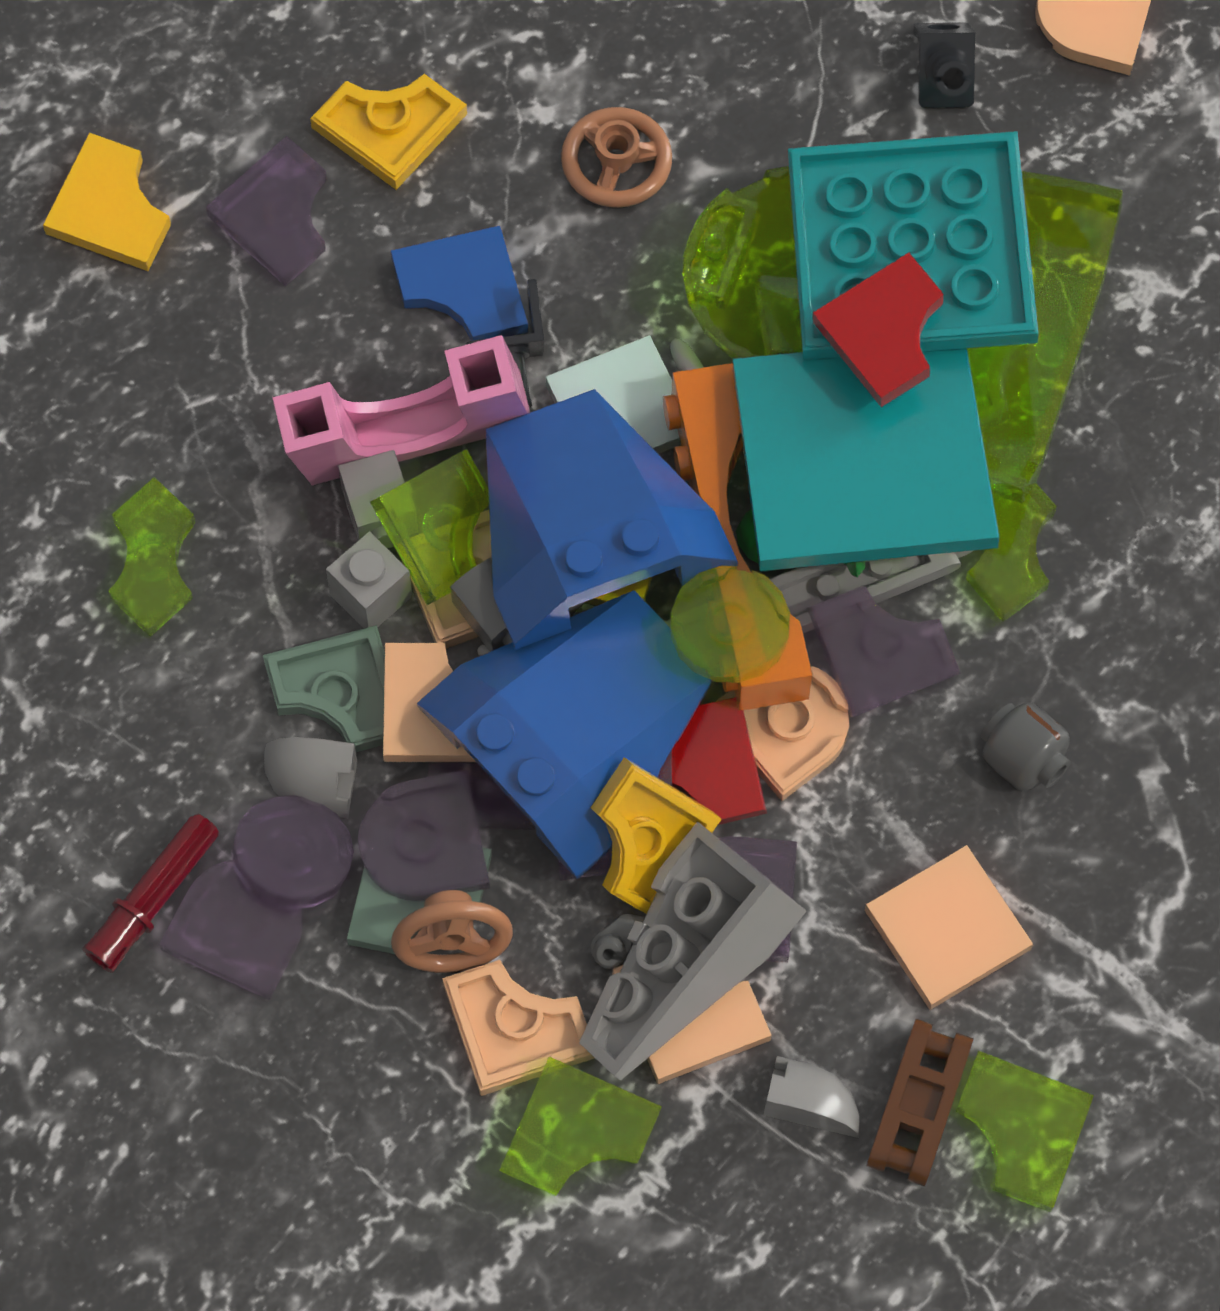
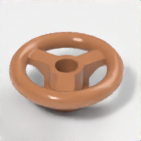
[561,107,672,208]
[391,890,513,973]

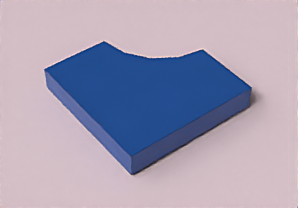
[391,226,528,341]

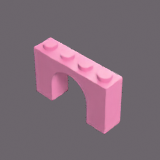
[272,335,531,485]

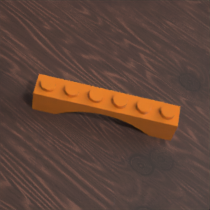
[663,363,812,710]

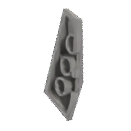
[579,822,807,1080]

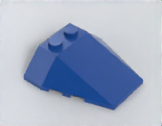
[486,389,738,650]
[417,590,715,879]

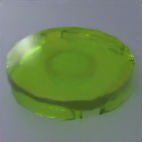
[670,566,790,683]

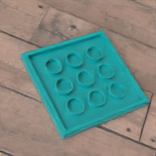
[788,131,1039,360]
[733,348,1000,571]

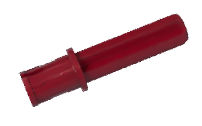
[82,814,219,973]

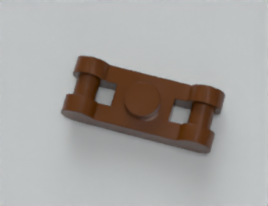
[866,1019,974,1187]

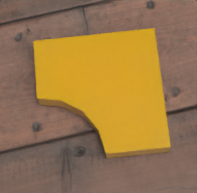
[310,74,467,190]
[43,132,171,271]
[591,757,721,914]

